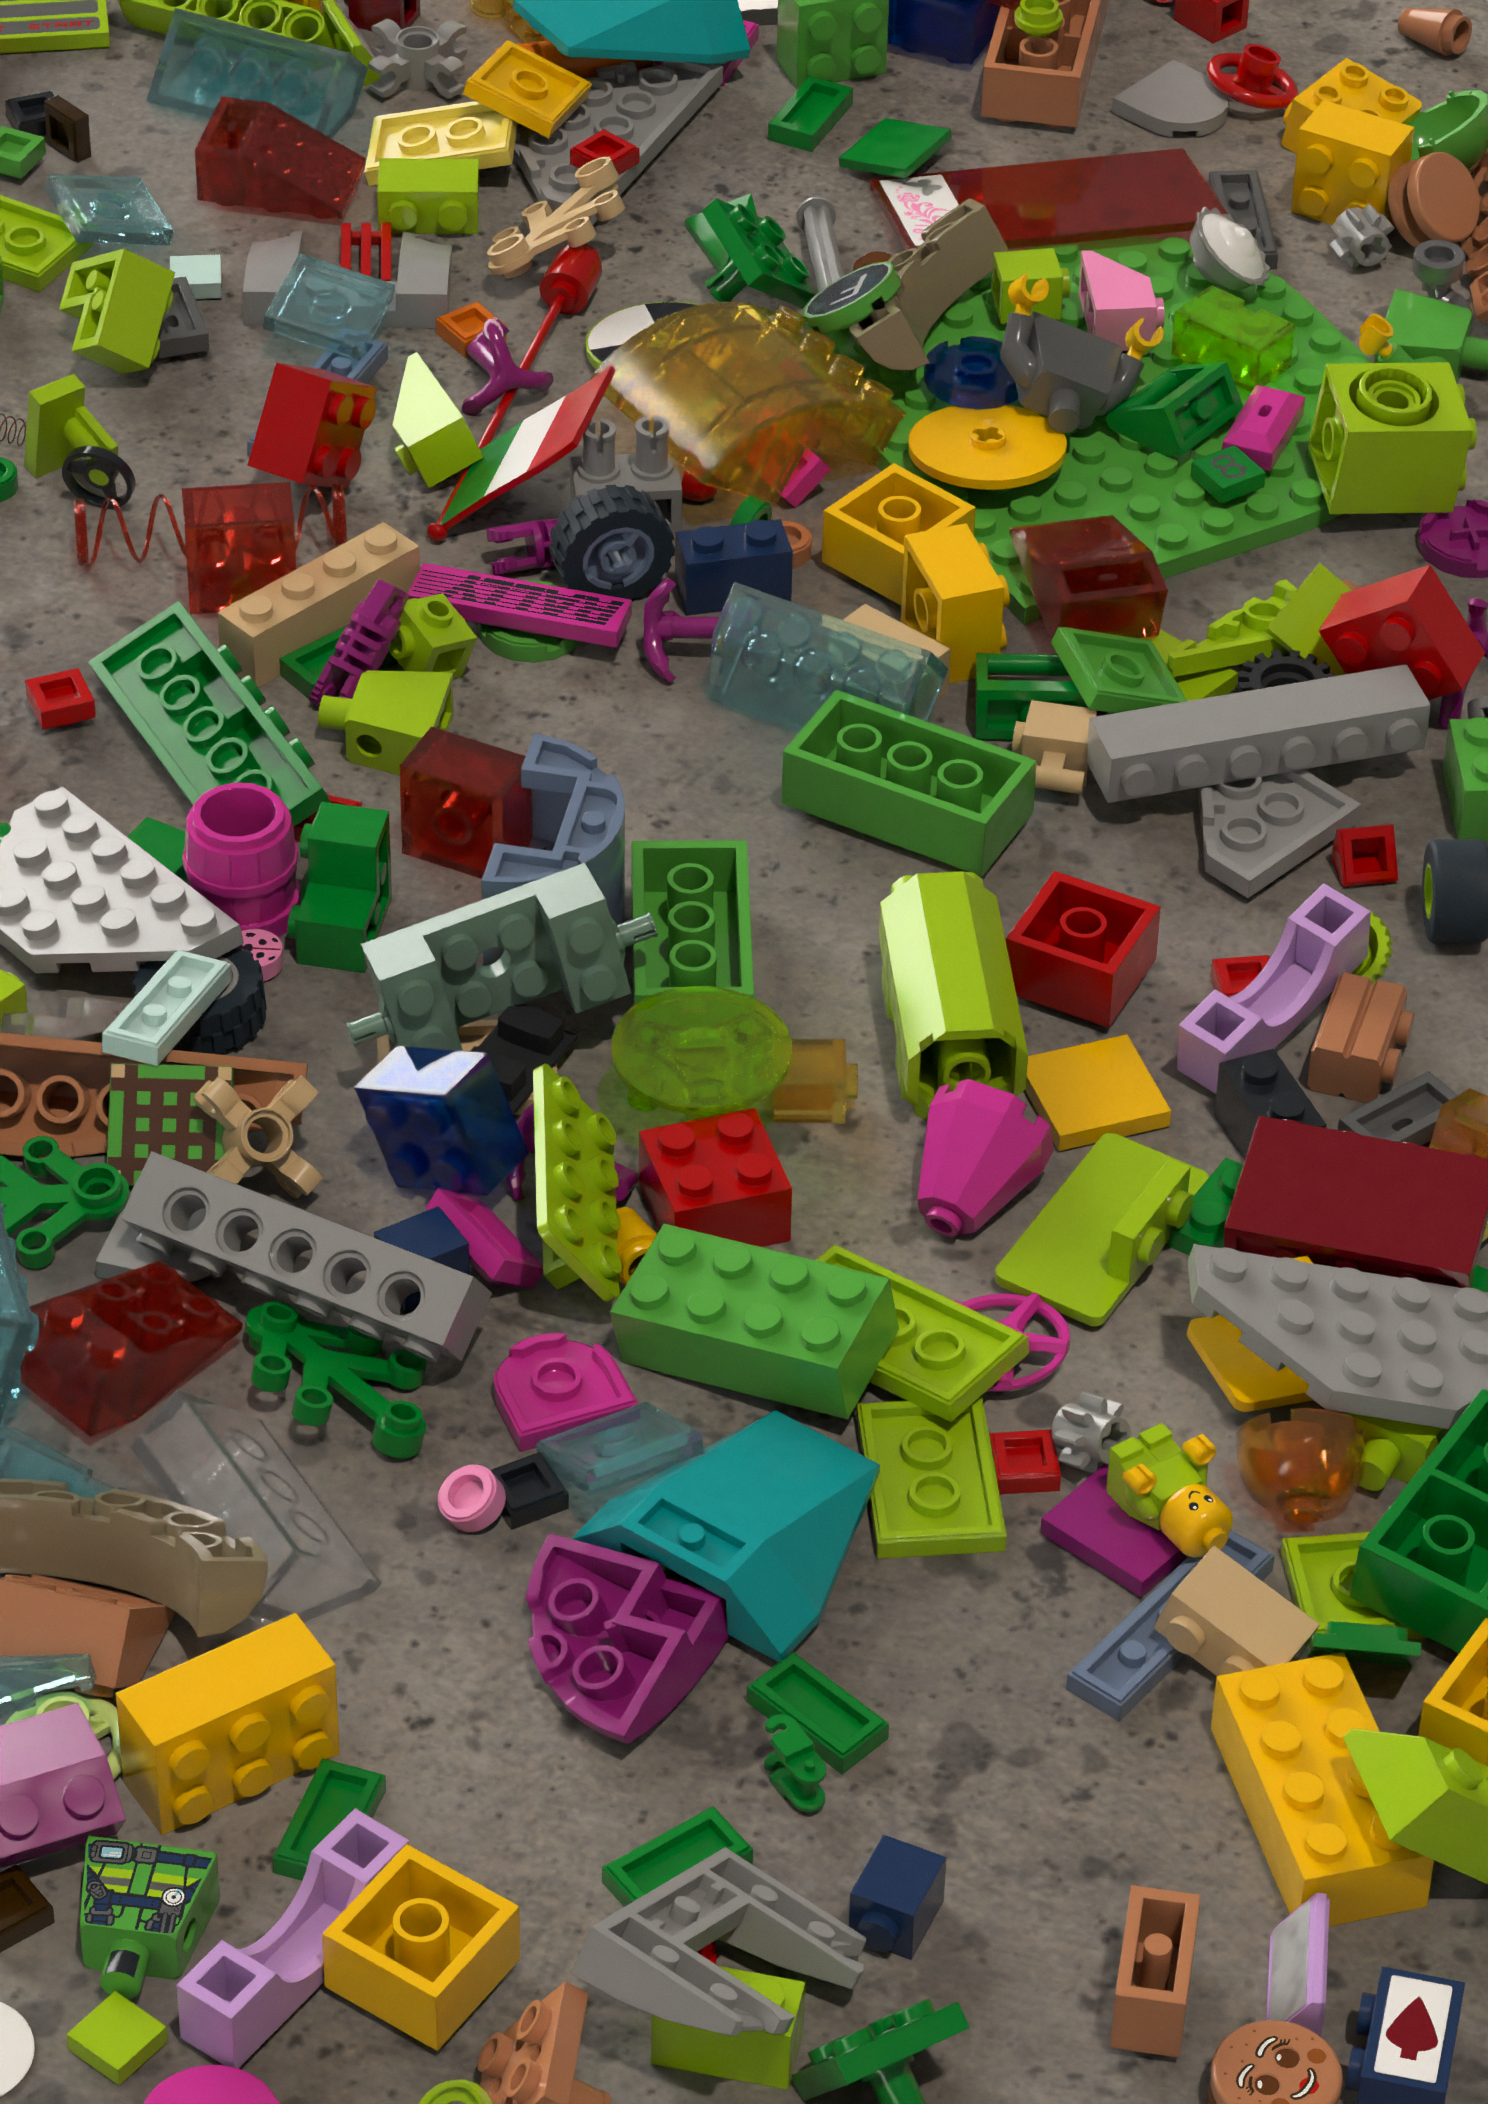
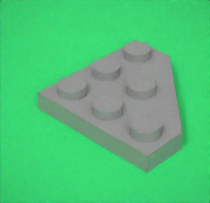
[1198,769,1362,898]

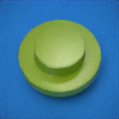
[1014,0,1063,37]

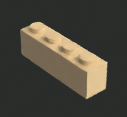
[217,522,420,688]

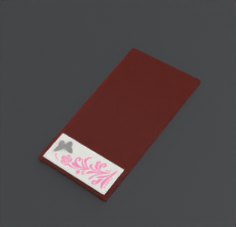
[870,148,1228,250]

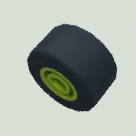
[1422,839,1488,943]

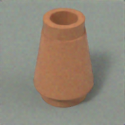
[1398,7,1472,56]

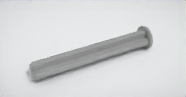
[796,197,844,293]

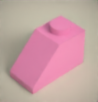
[1078,251,1165,351]

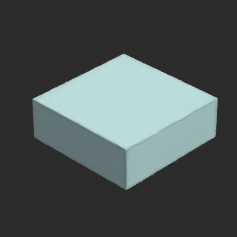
[170,254,222,300]

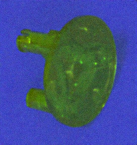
[611,986,792,1121]

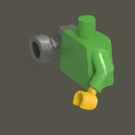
[1359,240,1488,384]

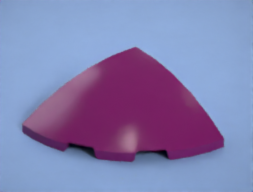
[526,1533,730,1744]

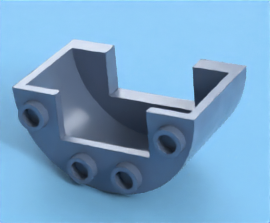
[481,733,625,966]

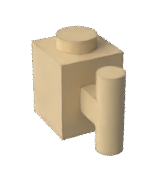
[1012,700,1097,794]

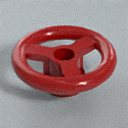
[1206,44,1298,110]

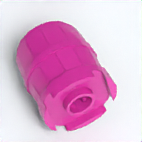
[182,783,300,937]

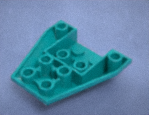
[513,0,750,65]
[571,1410,880,1662]

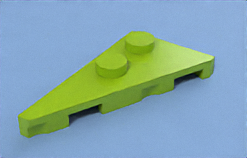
[1166,579,1297,677]

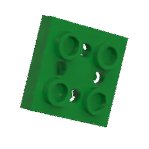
[701,198,816,309]
[791,1998,970,2104]

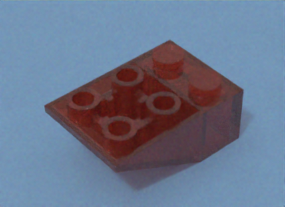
[195,96,366,219]
[1009,515,1168,641]
[8,1260,243,1437]

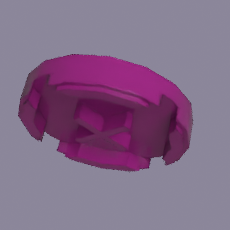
[1418,499,1488,578]

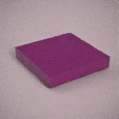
[1040,1463,1188,1598]

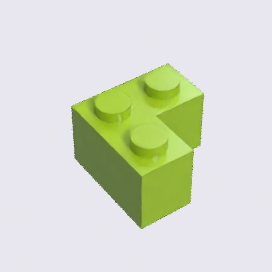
[59,249,175,374]

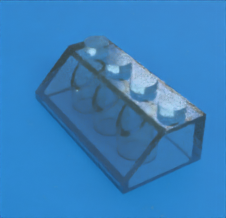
[147,8,368,148]
[708,582,949,732]

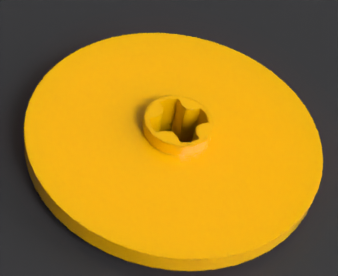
[908,403,1067,490]

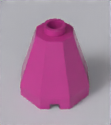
[917,1079,1054,1237]

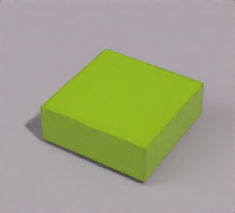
[66,1991,168,2086]

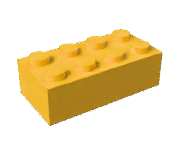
[1211,1652,1434,1926]

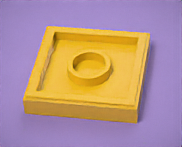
[463,40,592,139]
[1025,1034,1171,1151]

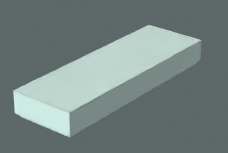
[102,950,231,1066]

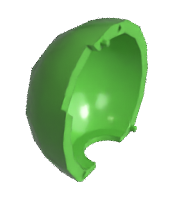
[1407,90,1488,173]

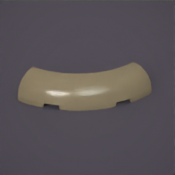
[849,198,1009,370]
[0,1478,268,1637]

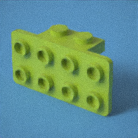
[533,1064,622,1302]
[994,1133,1209,1326]

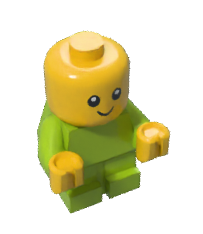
[1106,1422,1233,1558]

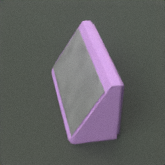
[1266,1892,1330,2037]

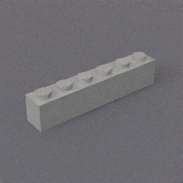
[1086,664,1431,803]

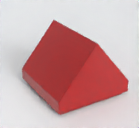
[1331,824,1399,886]

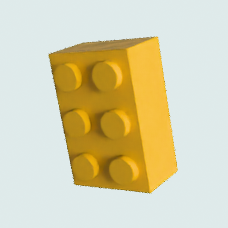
[116,1613,340,1836]

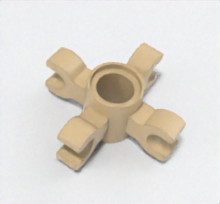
[192,1075,323,1199]

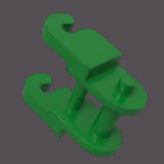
[764,1714,827,1813]

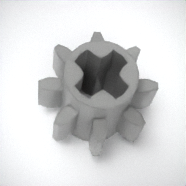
[1329,204,1394,269]
[1052,1391,1131,1473]

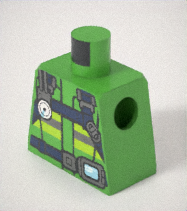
[80,1836,220,1999]

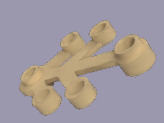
[487,157,625,279]

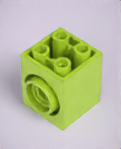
[1308,362,1477,514]

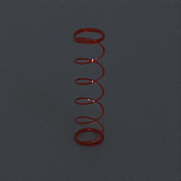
[74,483,347,567]

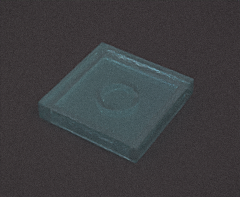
[45,174,174,245]
[263,253,395,361]
[535,1401,706,1496]

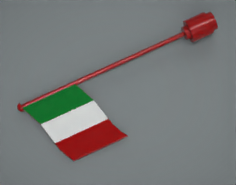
[427,243,616,542]

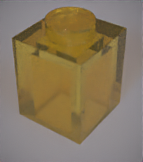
[772,1039,858,1124]

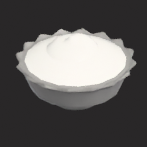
[1189,207,1270,290]

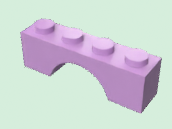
[1177,883,1371,1094]
[176,1808,410,2069]

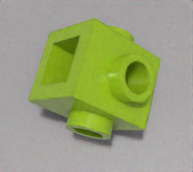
[388,593,478,679]

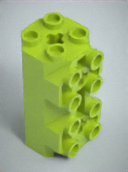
[879,871,1028,1121]

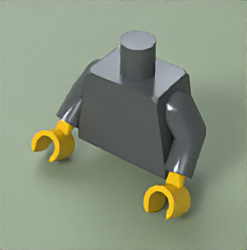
[1000,273,1164,433]

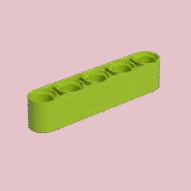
[117,0,335,71]

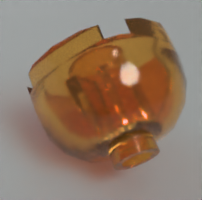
[1236,1408,1365,1525]

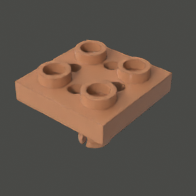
[478,1981,611,2104]

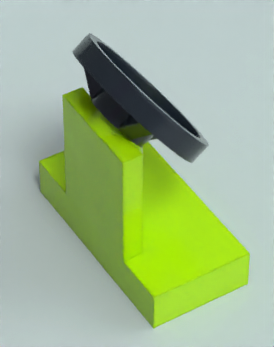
[24,373,136,509]

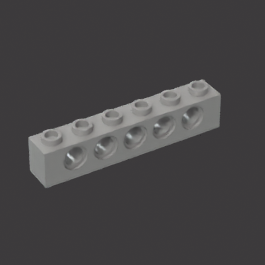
[120,1151,492,1362]

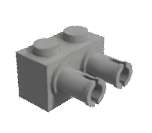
[570,415,682,533]

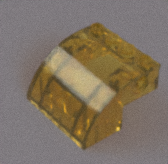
[590,302,906,503]

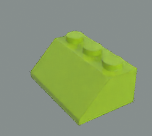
[1343,1728,1488,1884]

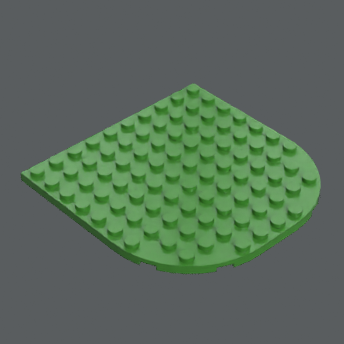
[764,236,1371,625]

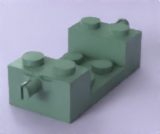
[346,863,658,1075]

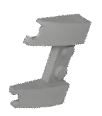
[243,230,453,328]
[572,1847,866,2036]

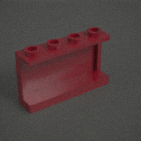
[1224,1116,1488,1288]

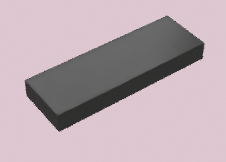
[1208,170,1278,269]

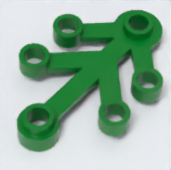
[0,1136,130,1269]
[245,1301,427,1458]

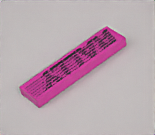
[407,563,632,647]

